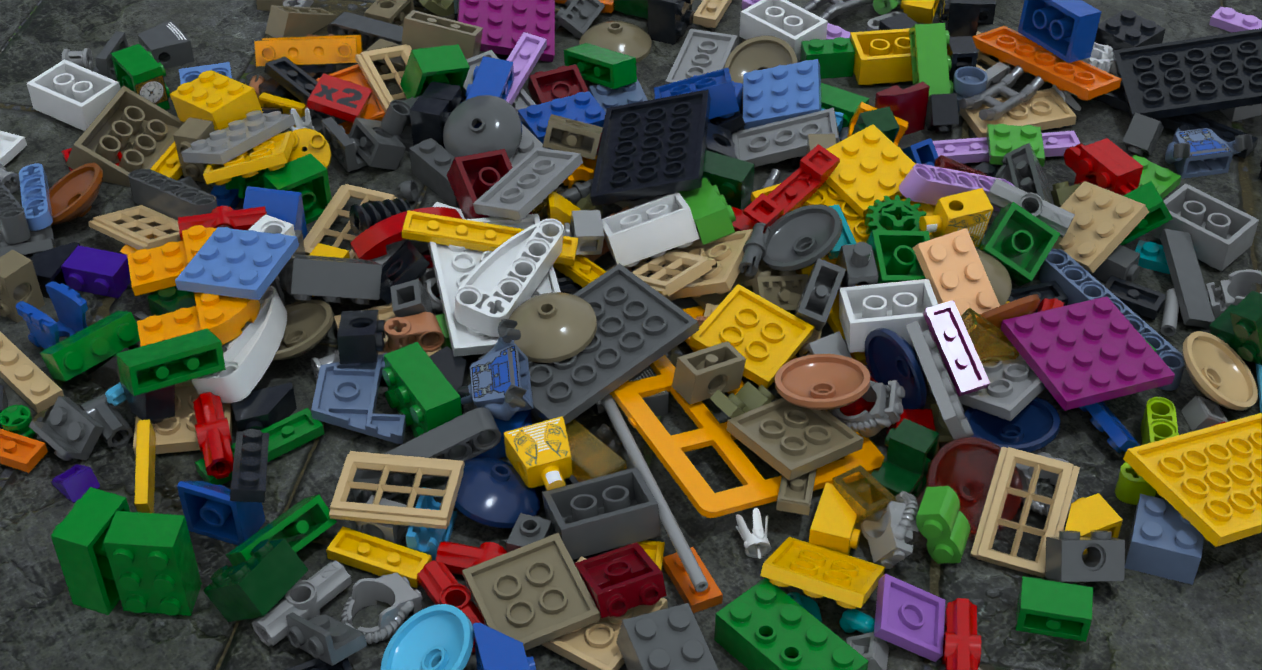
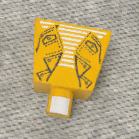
[919,188,994,247]
[503,416,572,491]

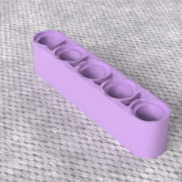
[899,163,1014,212]

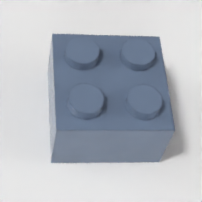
[1125,494,1204,585]

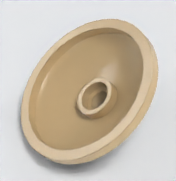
[1183,331,1258,411]

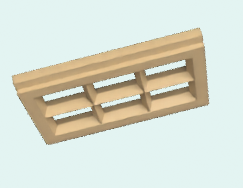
[355,44,412,125]
[303,184,398,259]
[88,205,181,250]
[606,249,716,297]
[970,447,1080,578]
[329,451,465,529]

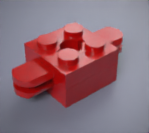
[1064,138,1143,196]

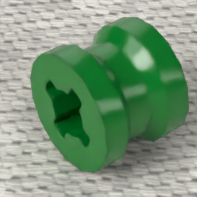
[0,405,35,438]

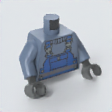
[1165,125,1253,179]
[457,319,533,421]

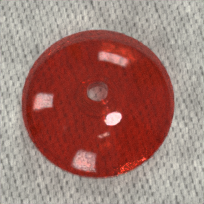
[927,437,1023,534]

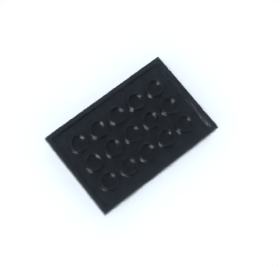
[1113,28,1262,120]
[590,89,711,206]

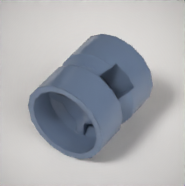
[953,66,988,112]

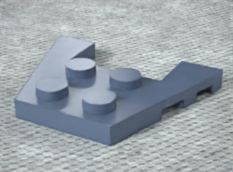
[311,353,406,444]

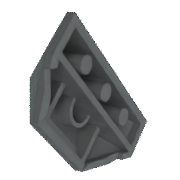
[995,143,1054,214]

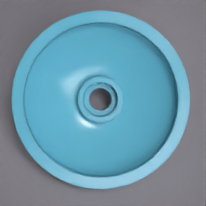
[381,604,474,670]

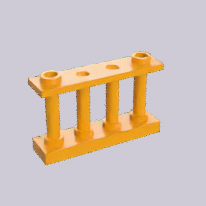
[254,35,363,67]

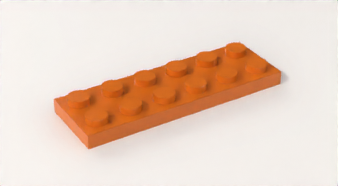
[972,26,1121,101]

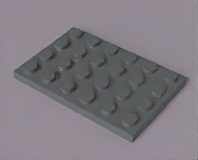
[478,263,699,425]

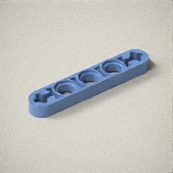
[19,163,53,231]

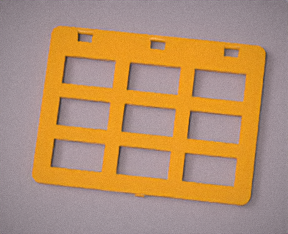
[610,306,885,518]

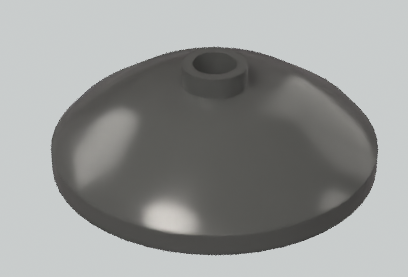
[443,95,522,159]
[762,205,843,271]

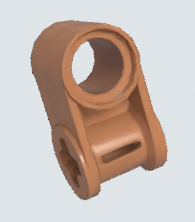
[384,312,445,353]

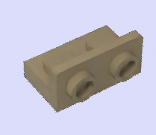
[744,271,808,312]

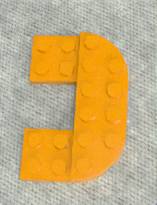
[127,225,260,347]

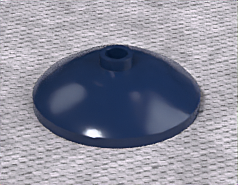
[865,328,928,409]
[964,397,1060,455]
[445,457,542,528]

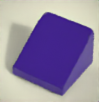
[51,464,100,503]

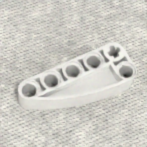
[455,218,564,337]
[191,286,287,403]

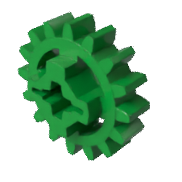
[864,195,927,234]

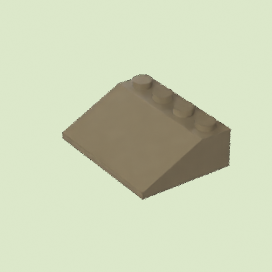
[66,85,184,187]

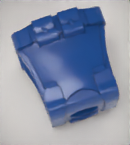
[15,281,88,349]

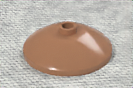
[775,354,870,411]

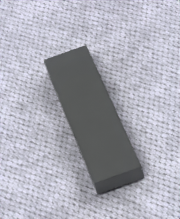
[1160,229,1215,329]

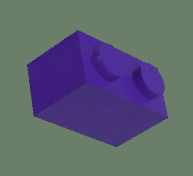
[61,245,131,298]

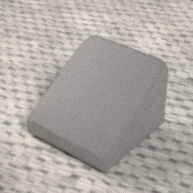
[1182,396,1228,431]
[846,632,889,670]

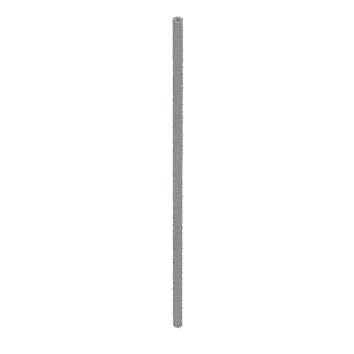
[600,394,708,592]

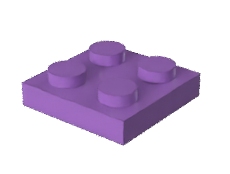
[874,574,946,662]

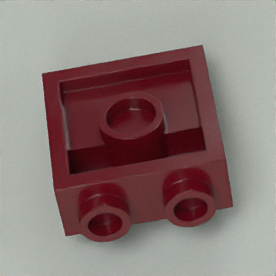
[527,64,588,105]
[574,542,667,618]

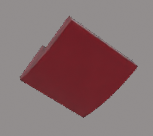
[875,81,930,135]

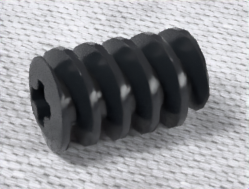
[349,198,411,234]

